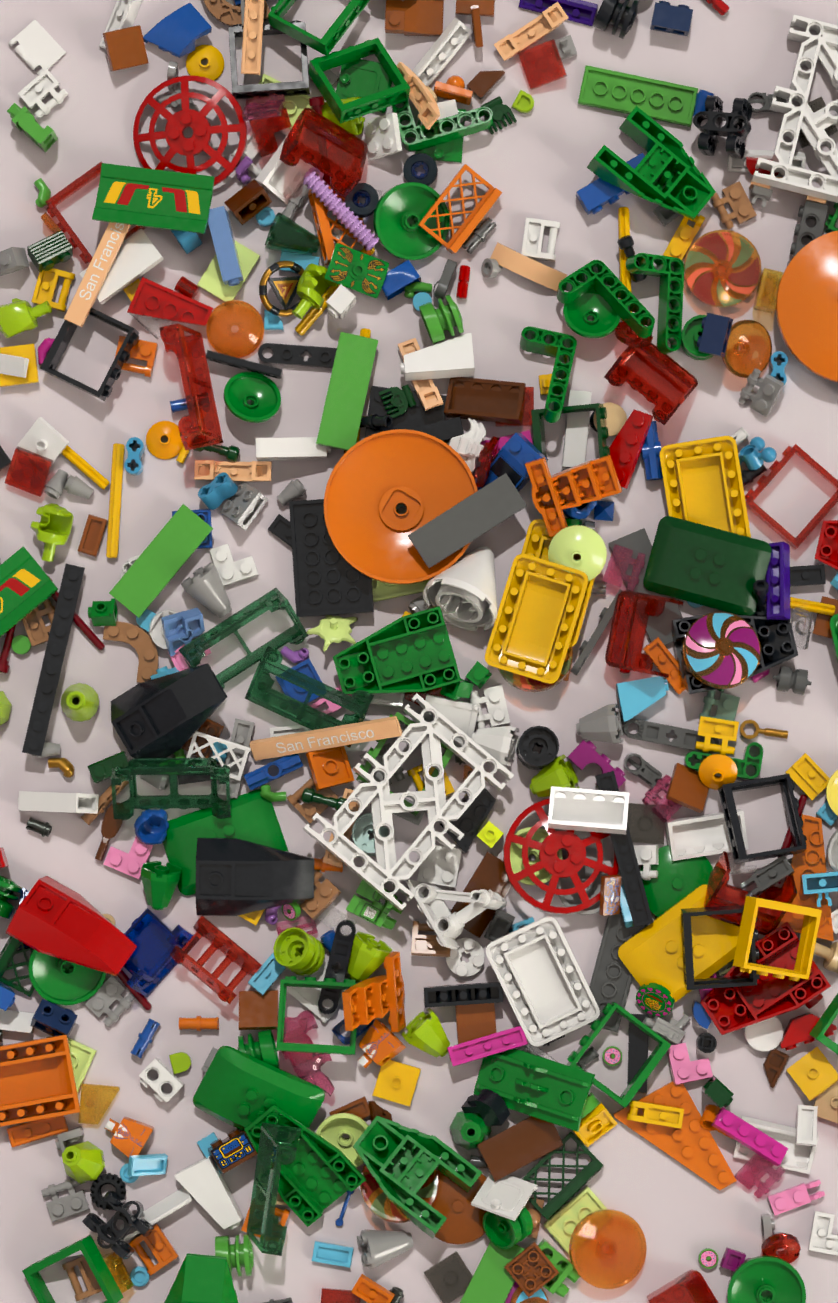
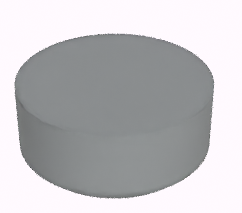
[167,61,178,80]

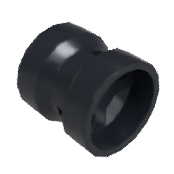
[696,1033,717,1053]

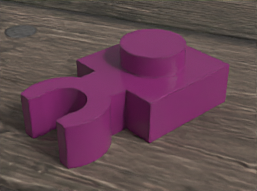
[720,1247,751,1271]

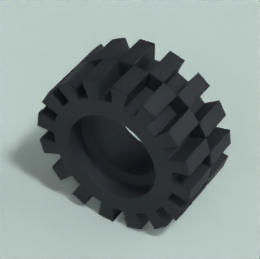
[90,1173,126,1210]

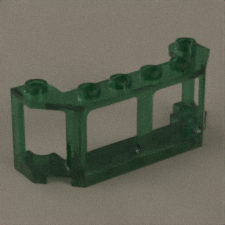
[111,758,232,820]

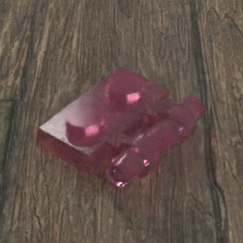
[242,93,285,121]
[602,544,646,591]
[642,775,682,823]
[735,1153,786,1198]

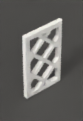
[185,731,251,781]

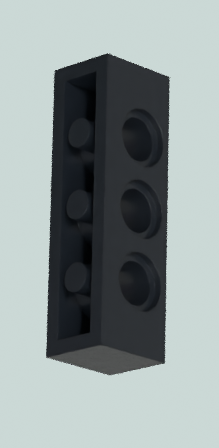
[424,982,503,1008]

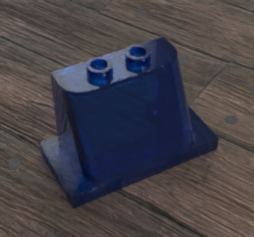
[123,908,199,998]

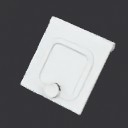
[423,694,479,747]
[287,960,347,1024]
[471,1174,538,1221]

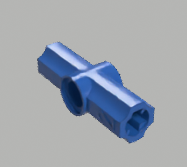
[641,421,663,481]
[244,754,303,790]

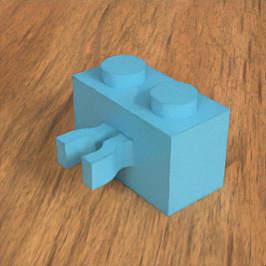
[801,871,838,907]

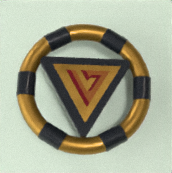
[259,261,304,317]

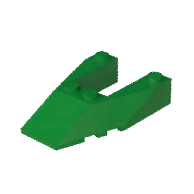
[587,106,716,220]
[353,1116,482,1238]
[164,1253,238,1303]

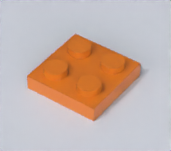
[306,746,354,791]

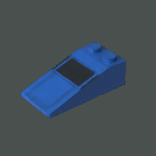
[475,433,548,492]

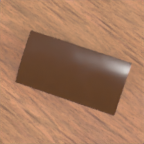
[444,377,526,425]
[450,852,512,938]
[476,1116,563,1182]

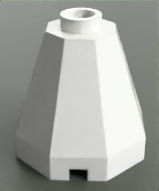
[471,726,519,767]

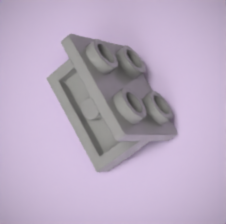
[220,481,268,530]

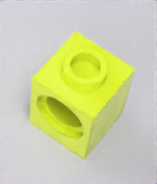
[476,821,504,848]

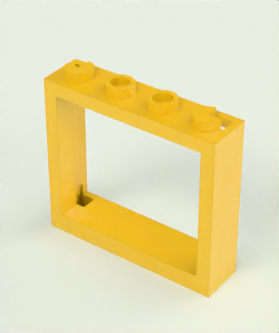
[733,896,822,982]

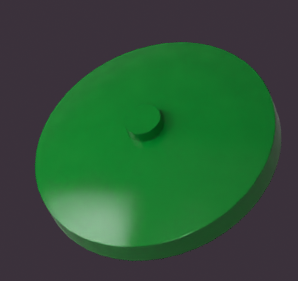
[373,182,450,260]
[640,845,716,917]
[28,949,106,1005]
[727,1255,806,1303]

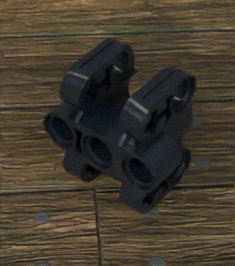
[693,95,752,159]
[82,1191,154,1259]

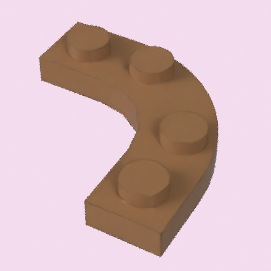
[203,0,270,26]
[103,622,159,683]

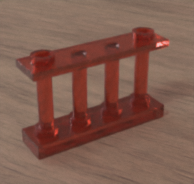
[170,916,262,1004]

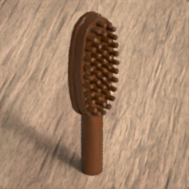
[95,802,125,861]

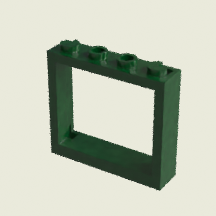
[531,403,610,458]

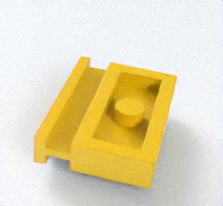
[785,753,830,801]

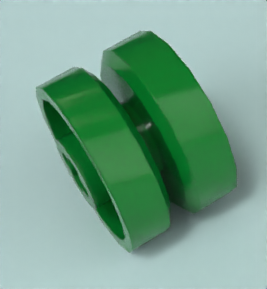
[681,315,714,361]
[483,1206,533,1249]

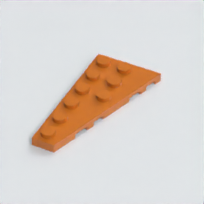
[777,814,834,941]

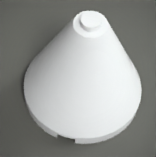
[423,546,498,631]

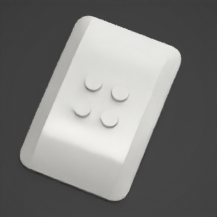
[486,916,600,1047]

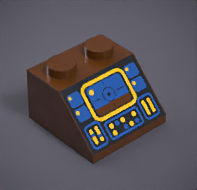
[208,1129,258,1174]

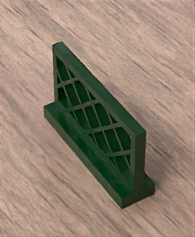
[0,936,35,997]
[522,1132,604,1221]

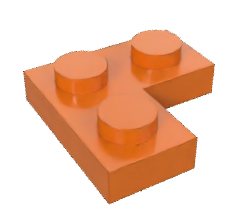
[351,1274,395,1303]

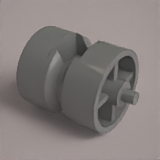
[773,666,812,695]

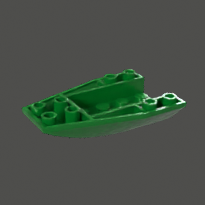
[333,606,461,694]
[244,1105,366,1227]

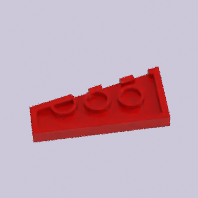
[127,277,213,326]
[609,410,654,489]

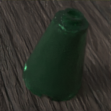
[265,212,320,255]

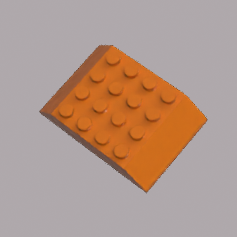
[0,1034,80,1127]

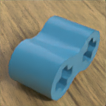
[769,351,788,386]
[124,437,145,476]
[198,472,238,510]

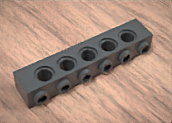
[787,201,829,265]

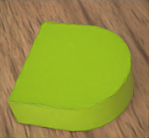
[511,90,534,113]
[169,1052,191,1074]

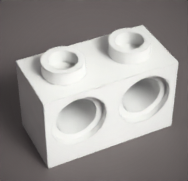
[326,284,357,320]
[139,1057,184,1103]

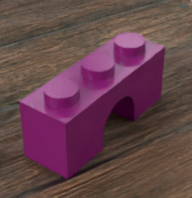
[567,740,626,788]

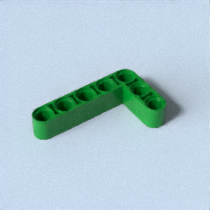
[392,94,493,152]
[626,253,684,354]
[557,260,655,338]
[520,326,577,423]

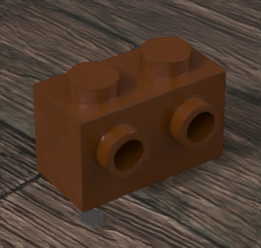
[224,179,272,225]

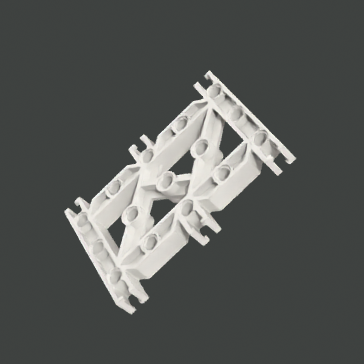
[752,15,838,203]
[303,693,514,911]

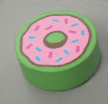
[282,902,301,921]
[602,1046,622,1066]
[698,1248,718,1269]

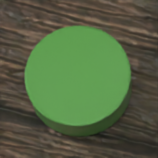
[11,635,32,655]

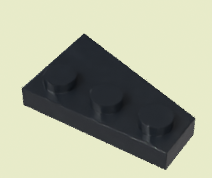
[440,788,496,853]

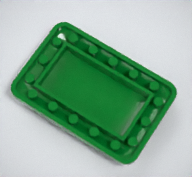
[162,789,289,896]
[193,1046,325,1132]

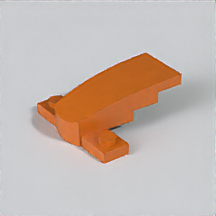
[525,455,622,537]
[342,951,406,1032]

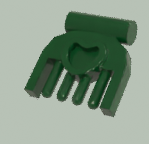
[480,96,517,135]
[379,385,417,419]

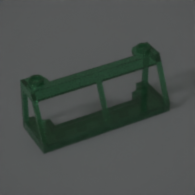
[179,588,309,689]
[245,646,374,748]
[247,1122,301,1256]

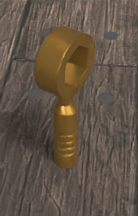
[740,720,788,739]

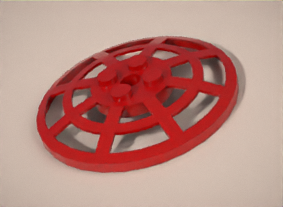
[133,76,247,186]
[503,799,619,914]

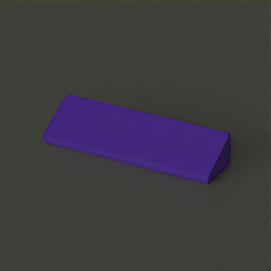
[519,0,598,26]
[766,542,790,620]

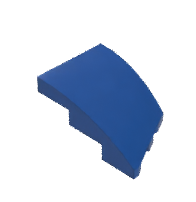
[143,3,212,58]

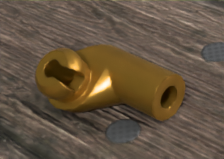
[48,758,75,778]

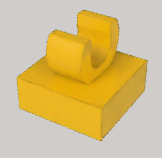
[538,374,552,395]

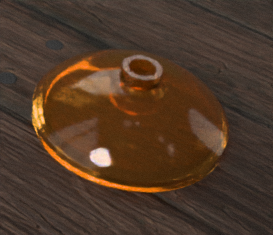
[206,300,264,358]
[722,320,772,378]

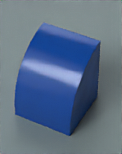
[692,1000,712,1029]

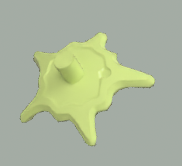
[307,615,358,652]

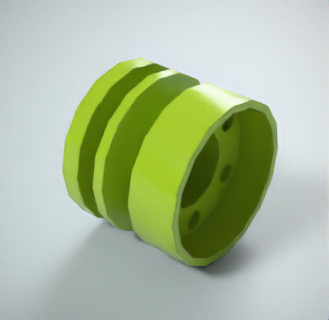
[273,927,325,976]

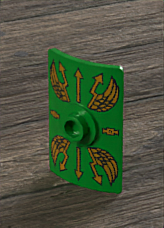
[324,243,389,298]

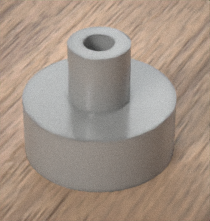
[481,258,502,278]

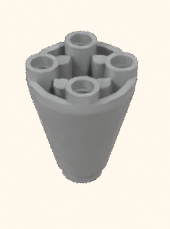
[181,562,232,618]
[357,1229,413,1269]

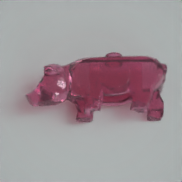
[282,1010,335,1097]

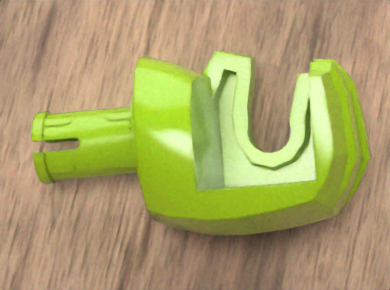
[292,263,338,319]
[0,298,52,338]
[30,503,74,562]

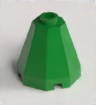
[141,861,182,910]
[450,1111,492,1150]

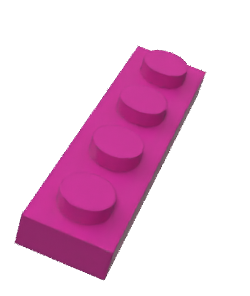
[447,1026,528,1067]
[712,1107,788,1166]

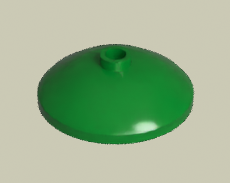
[563,288,621,338]
[223,372,281,423]

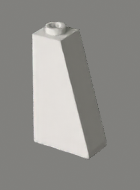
[400,333,475,381]
[256,437,331,461]
[18,791,99,814]
[174,1155,243,1230]

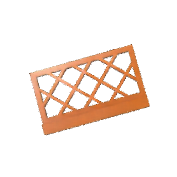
[418,164,502,254]
[308,182,371,266]

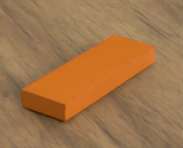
[643,637,686,695]
[7,1115,69,1147]

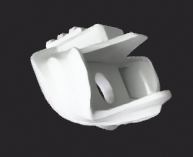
[448,418,486,473]

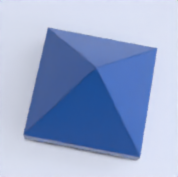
[594,501,614,521]

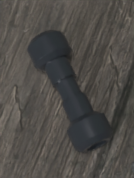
[617,235,647,282]
[753,580,769,617]

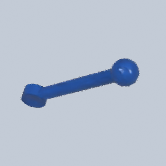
[335,1190,354,1226]

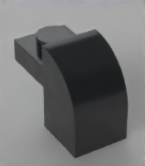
[461,1089,510,1126]

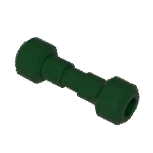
[192,435,240,462]
[301,788,349,812]

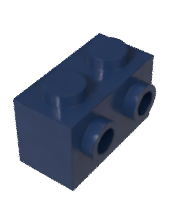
[650,1,693,36]
[697,313,733,357]
[30,999,78,1038]

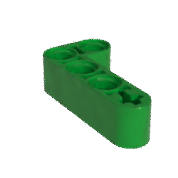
[684,742,763,779]

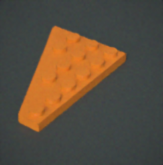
[613,1081,737,1190]

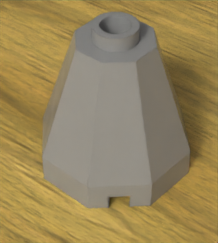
[576,704,624,743]

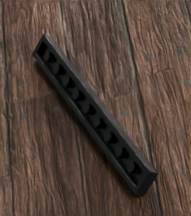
[22,564,85,757]

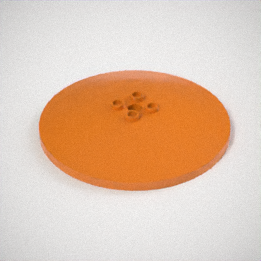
[776,231,838,382]
[324,429,478,585]

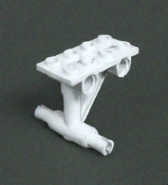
[406,879,507,950]

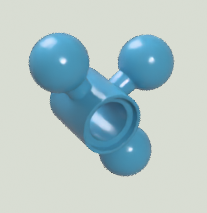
[738,437,777,470]

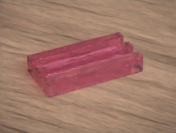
[276,915,318,936]

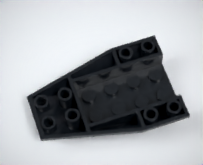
[672,613,798,694]
[111,663,227,768]
[196,838,314,916]

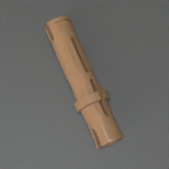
[81,775,129,826]

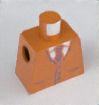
[358,1019,406,1068]
[104,1117,154,1158]

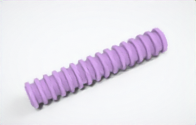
[303,171,379,251]

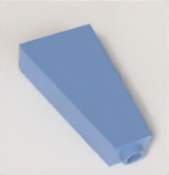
[208,206,244,286]

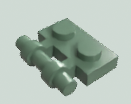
[699,690,740,721]

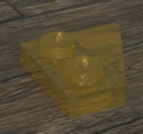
[78,1083,120,1125]

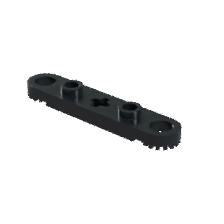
[258,343,337,368]
[318,920,356,1014]

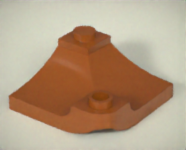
[385,0,444,36]

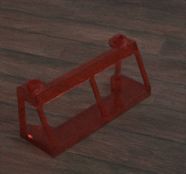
[159,324,223,451]

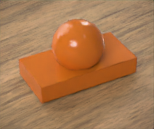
[434,75,473,105]

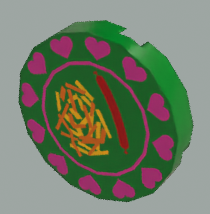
[636,983,675,1017]

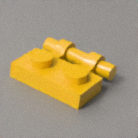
[695,716,739,755]

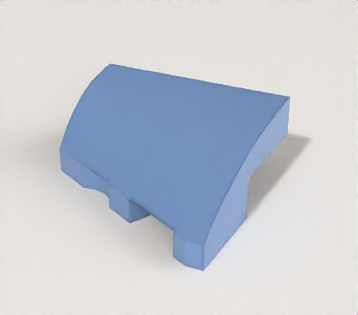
[161,608,205,656]

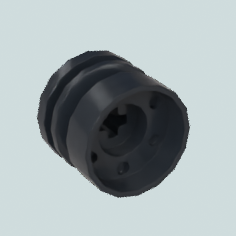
[593,0,639,39]
[516,726,559,770]

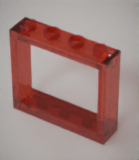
[46,161,147,264]
[745,444,838,549]

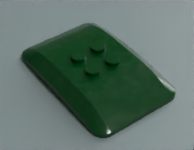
[643,516,772,616]

